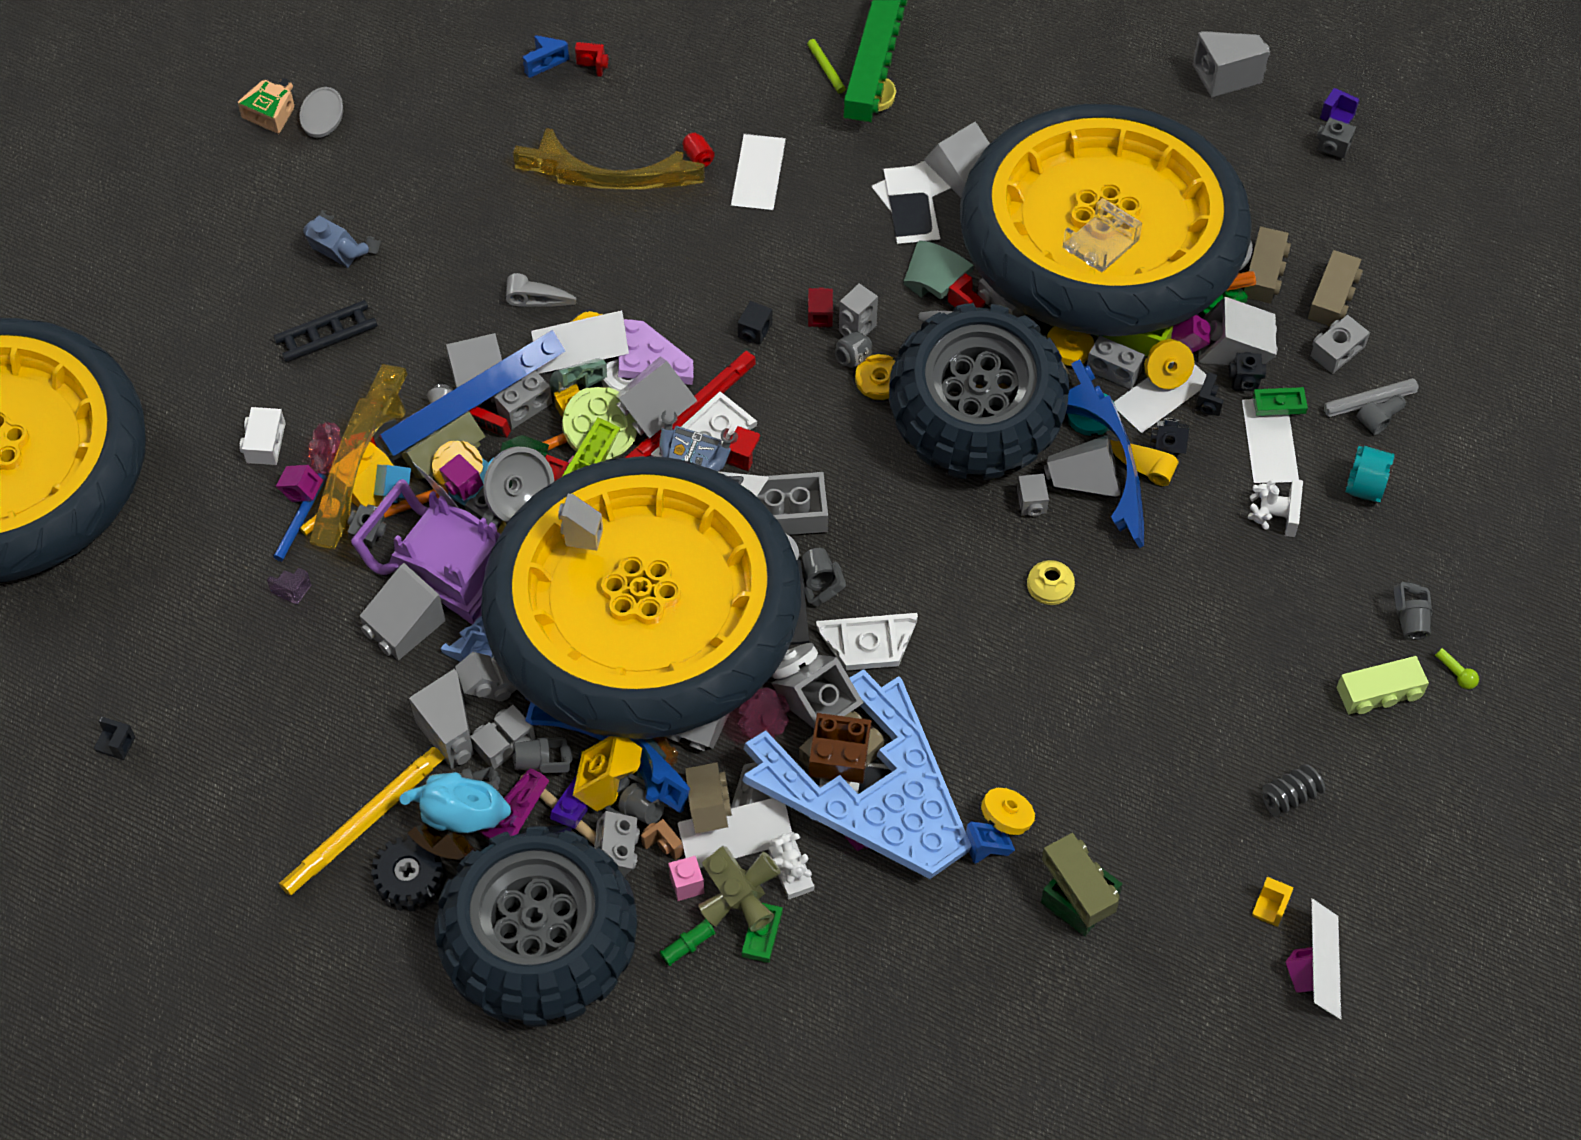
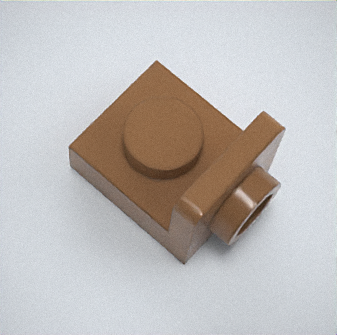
[641,819,684,860]

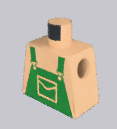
[238,78,294,134]

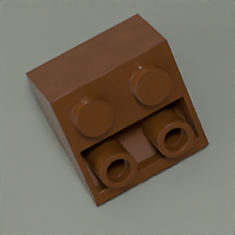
[809,713,872,784]

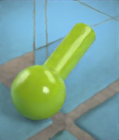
[1435,648,1479,689]

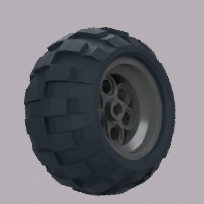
[889,303,1069,480]
[435,826,637,1027]

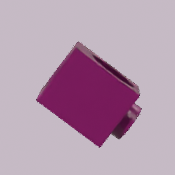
[276,465,323,502]

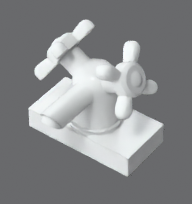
[1248,479,1303,537]
[768,832,814,900]

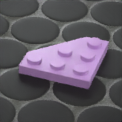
[618,319,694,385]

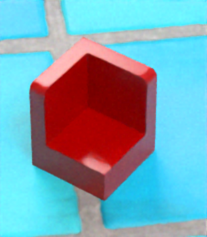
[948,273,985,308]
[726,426,760,471]

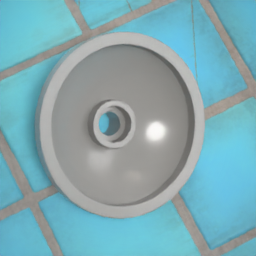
[483,446,554,523]

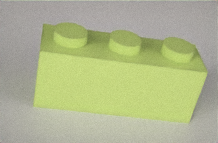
[1337,656,1429,715]

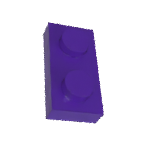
[550,777,590,829]

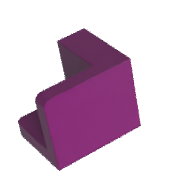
[1286,947,1314,992]

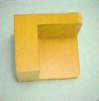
[1252,877,1294,927]

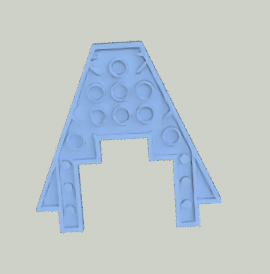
[742,669,971,879]

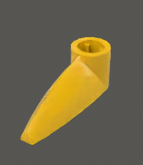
[1110,440,1178,486]

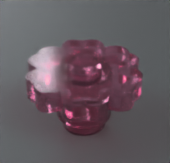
[308,422,353,474]
[738,687,789,739]

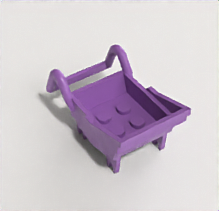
[351,479,501,625]

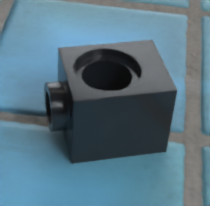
[738,301,773,345]

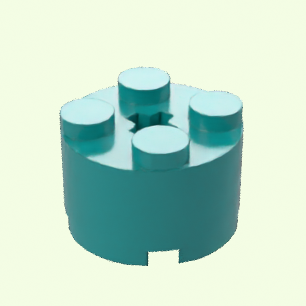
[1345,446,1395,503]

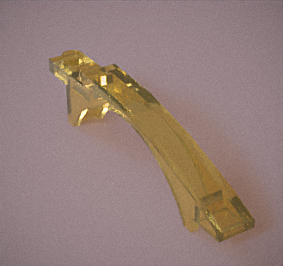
[513,128,705,189]
[310,364,407,549]

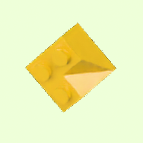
[573,736,642,811]

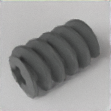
[1262,764,1326,817]

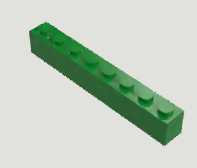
[844,0,908,122]

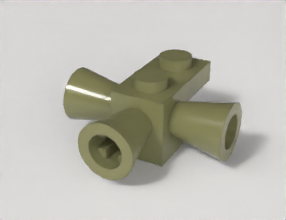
[699,846,781,932]

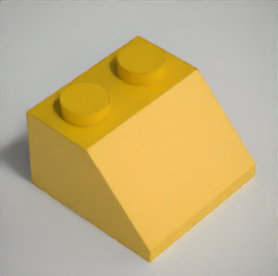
[330,439,394,507]

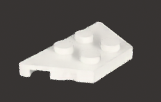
[816,613,918,670]

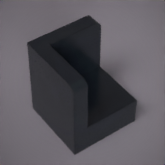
[94,717,136,760]

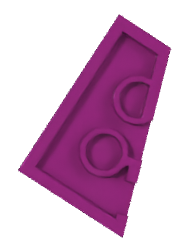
[477,768,549,840]

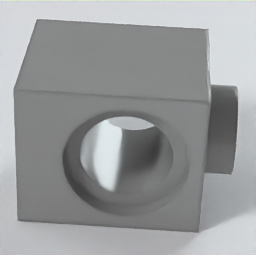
[1017,474,1049,516]

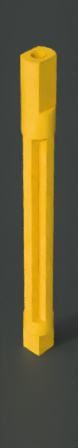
[279,747,445,895]

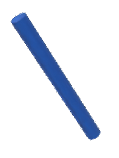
[273,473,327,561]

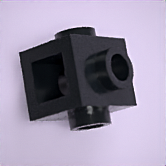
[1229,352,1266,391]
[1150,418,1189,456]

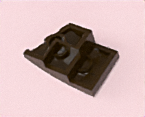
[407,824,475,862]

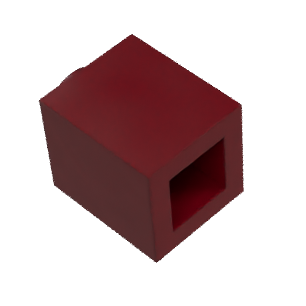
[808,287,833,327]

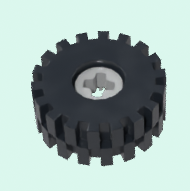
[371,836,445,911]

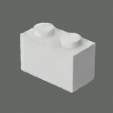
[240,407,286,465]

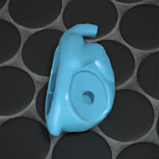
[399,772,511,833]

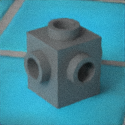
[1316,118,1356,159]
[347,504,387,548]

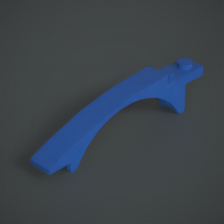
[379,330,565,457]
[1066,359,1144,548]
[525,698,690,813]

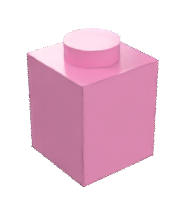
[669,855,704,901]

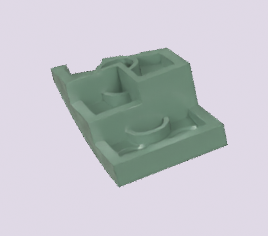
[904,240,974,299]
[549,358,607,397]

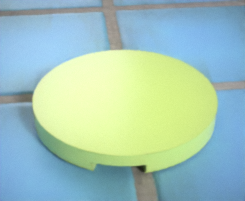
[562,387,637,461]

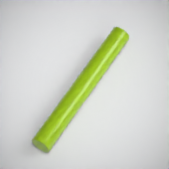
[807,39,846,93]

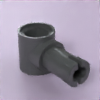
[1356,394,1406,435]

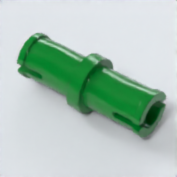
[659,919,716,967]

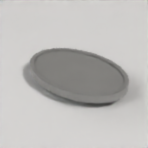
[300,87,343,138]

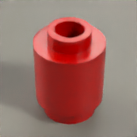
[682,133,714,168]

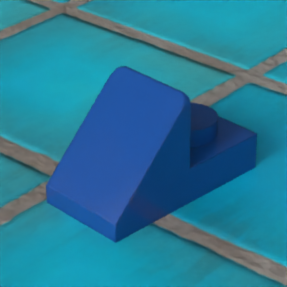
[523,36,569,78]
[966,822,1015,864]

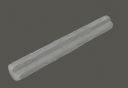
[1324,378,1419,417]

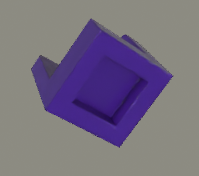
[1320,88,1359,124]

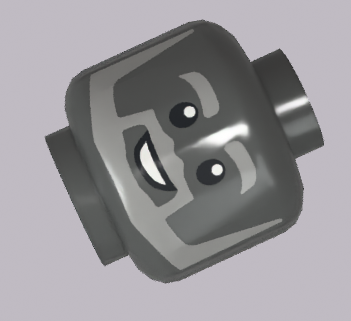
[835,331,872,368]

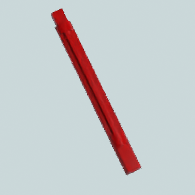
[625,350,756,458]

